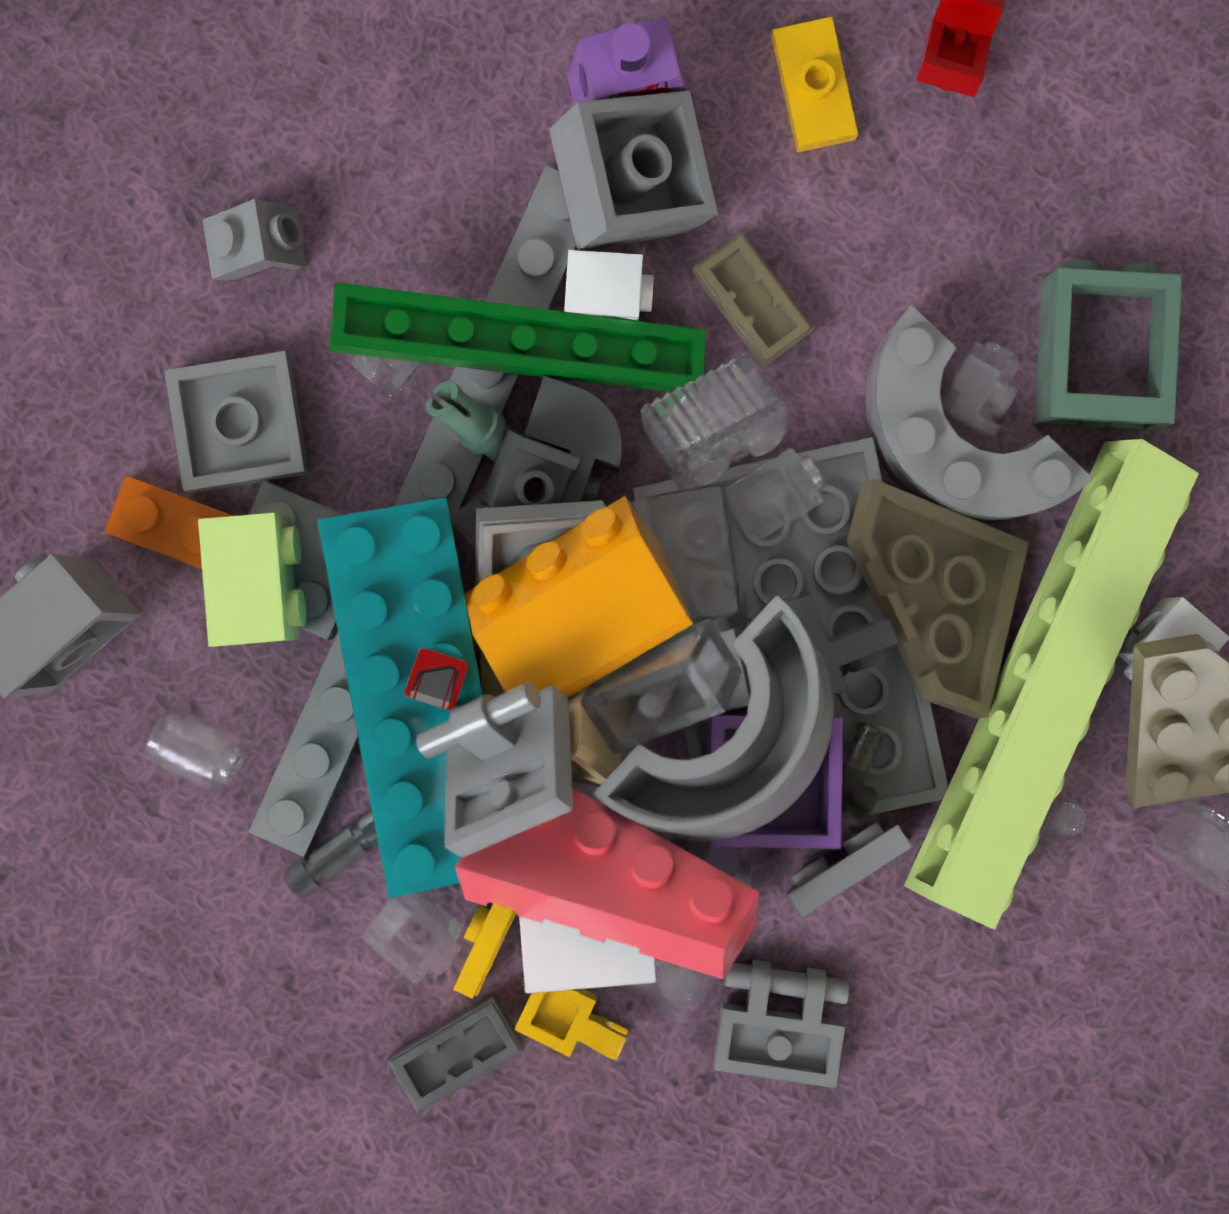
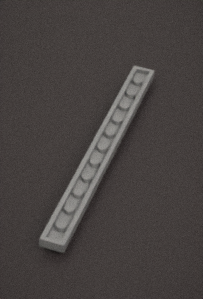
[249,165,577,857]

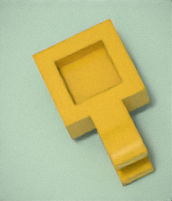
[514,989,629,1060]

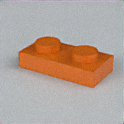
[104,475,233,569]

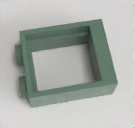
[1034,260,1182,431]

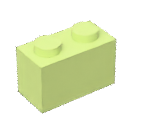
[198,513,307,647]

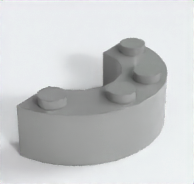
[865,304,1093,522]
[593,595,834,841]

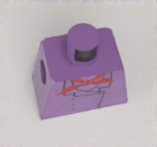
[567,18,688,105]

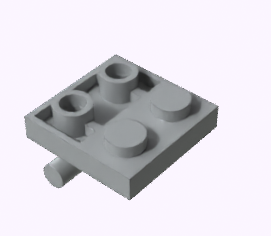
[416,682,573,858]

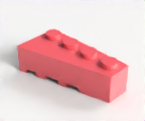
[455,787,760,979]

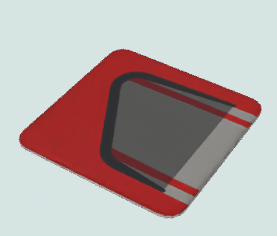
[404,648,468,710]

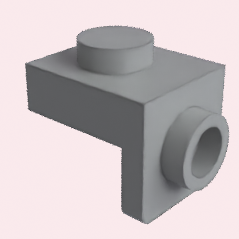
[202,199,306,281]

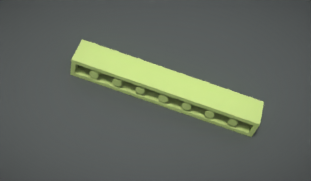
[904,439,1199,930]

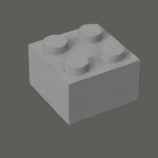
[549,91,718,250]
[0,554,142,698]

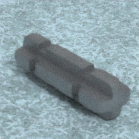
[283,808,378,899]

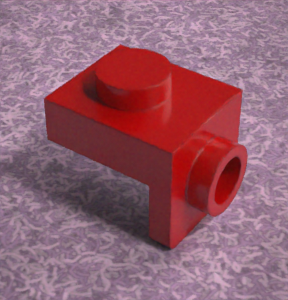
[916,0,1005,98]

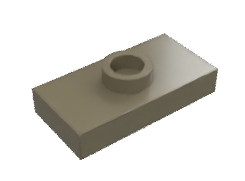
[692,232,815,369]

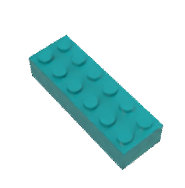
[317,497,482,898]

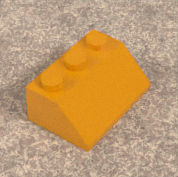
[464,496,693,697]

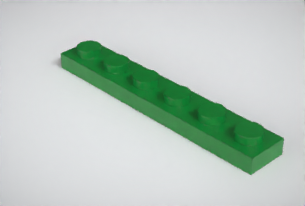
[329,282,706,395]

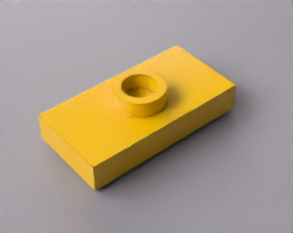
[771,17,858,153]
[453,904,516,999]

